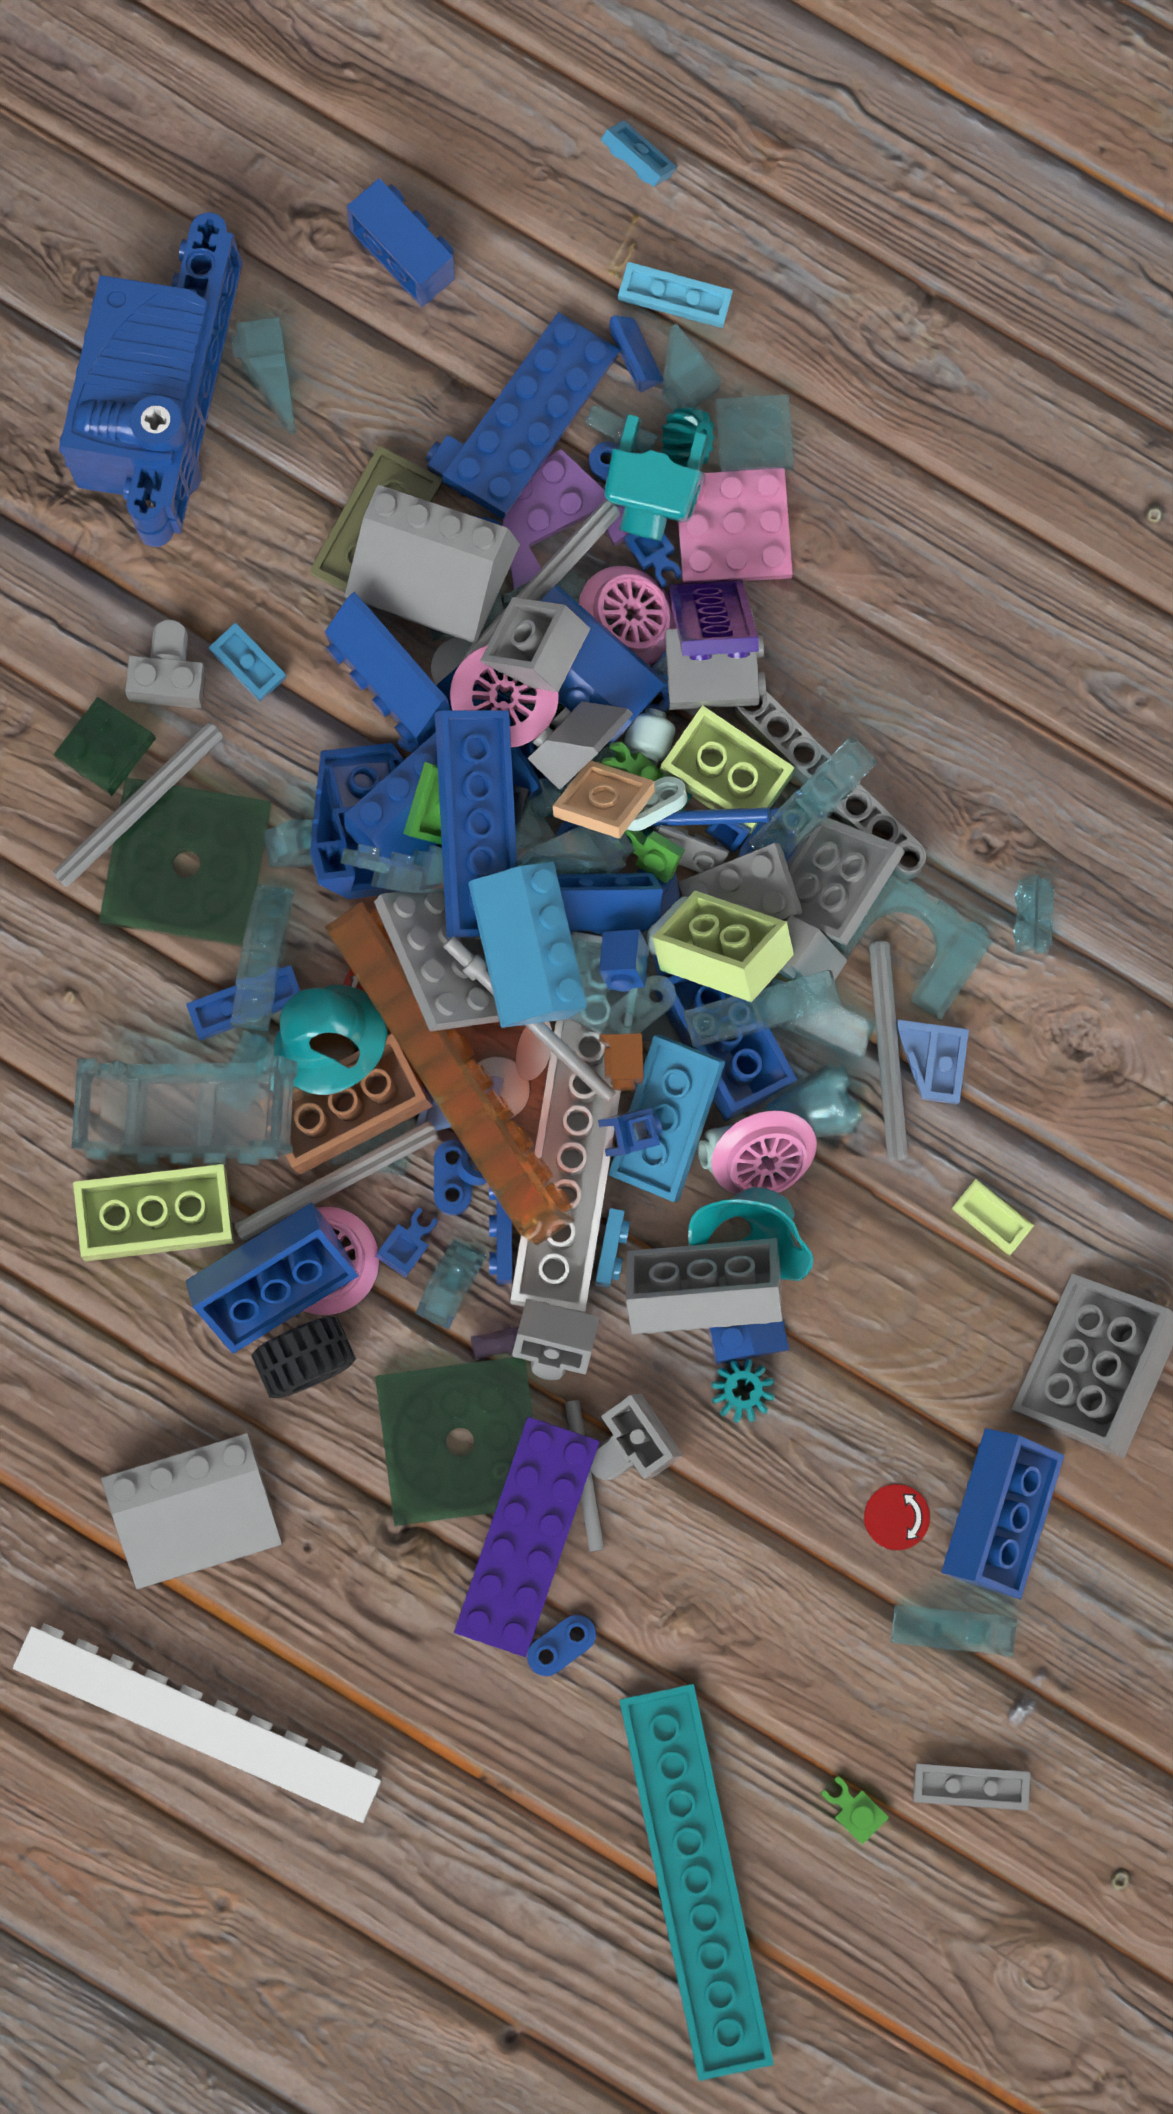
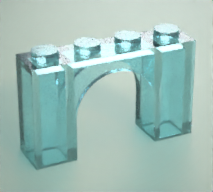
[828,871,992,1020]

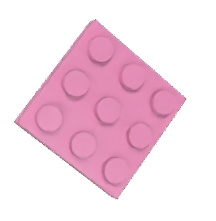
[678,468,793,584]

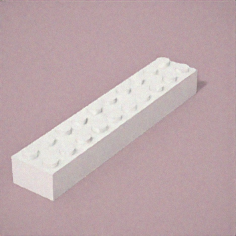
[511,932,638,1312]

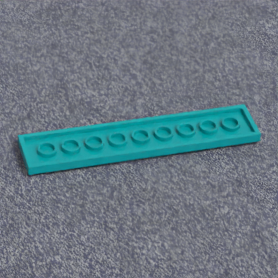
[619,1684,774,2081]

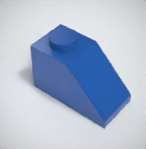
[708,1322,789,1365]

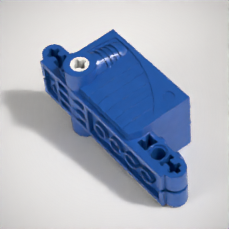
[59,212,243,547]

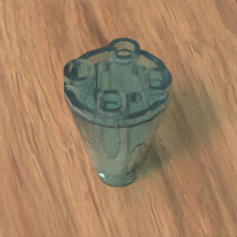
[755,1063,864,1140]

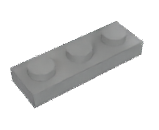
[913,1764,1030,1811]

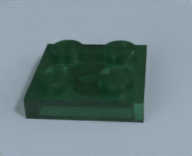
[53,697,156,796]

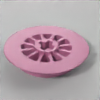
[578,566,676,665]
[450,645,558,747]
[711,1111,817,1195]
[303,1207,379,1315]

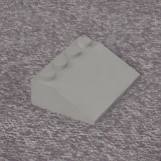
[344,485,520,644]
[1011,1274,1173,1459]
[101,1433,282,1590]

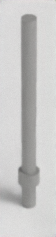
[443,936,616,1103]

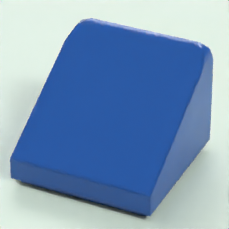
[705,808,751,852]

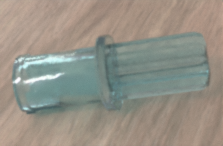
[585,405,658,453]

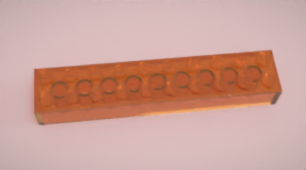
[325,901,575,1246]

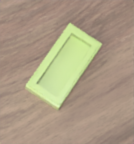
[951,1179,1034,1256]

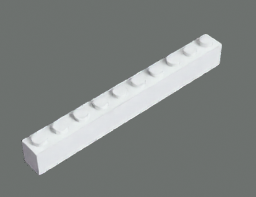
[12,1623,382,1823]

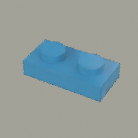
[600,120,677,187]
[209,622,287,702]
[595,1208,630,1288]

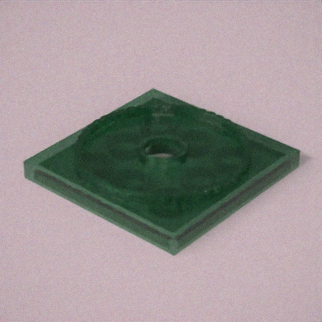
[99,777,272,948]
[375,1357,533,1527]

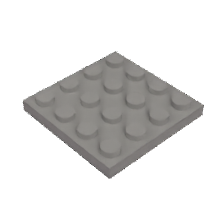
[374,886,500,1032]

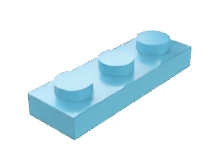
[618,262,733,328]

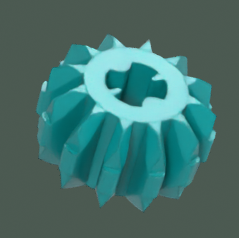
[660,407,716,467]
[711,1359,775,1423]

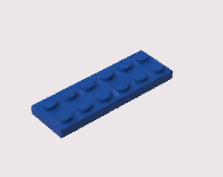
[442,312,620,520]
[435,710,517,938]

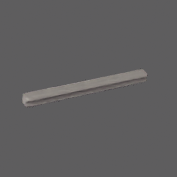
[464,500,620,658]
[53,722,223,887]
[869,941,908,1161]
[235,1122,438,1241]

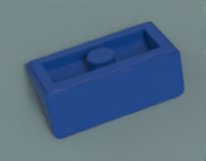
[609,315,663,393]

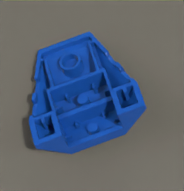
[310,743,443,899]

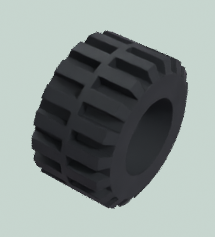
[251,1316,356,1398]

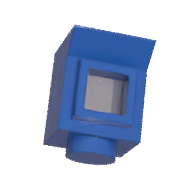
[598,1108,662,1157]

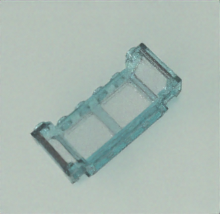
[71,1056,298,1165]

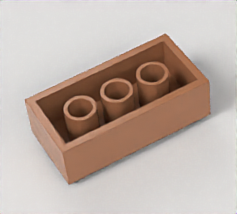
[260,1033,433,1175]

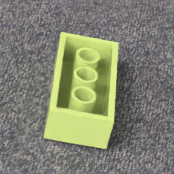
[73,1164,234,1262]

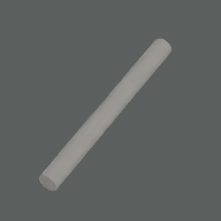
[565,1400,605,1552]

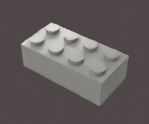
[626,1238,783,1334]

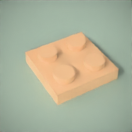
[553,760,655,839]

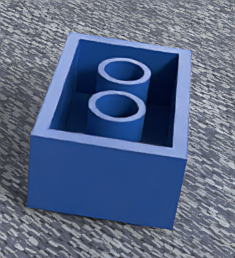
[347,178,455,307]

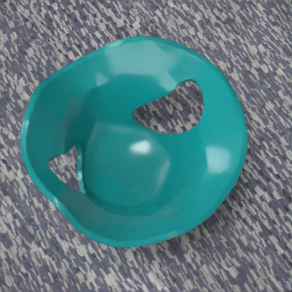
[274,985,387,1095]
[688,1187,814,1281]

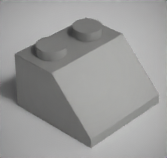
[480,597,591,692]
[528,701,633,790]

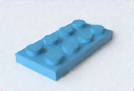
[608,1034,725,1202]

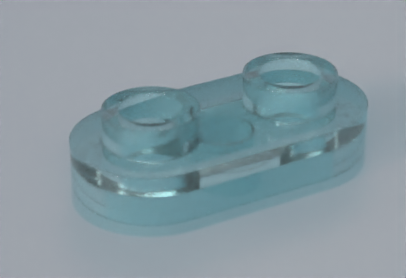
[608,975,676,1034]

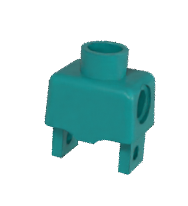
[604,414,709,541]

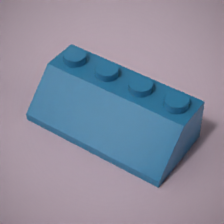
[468,862,587,1028]

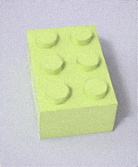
[660,705,795,835]
[652,891,794,1002]

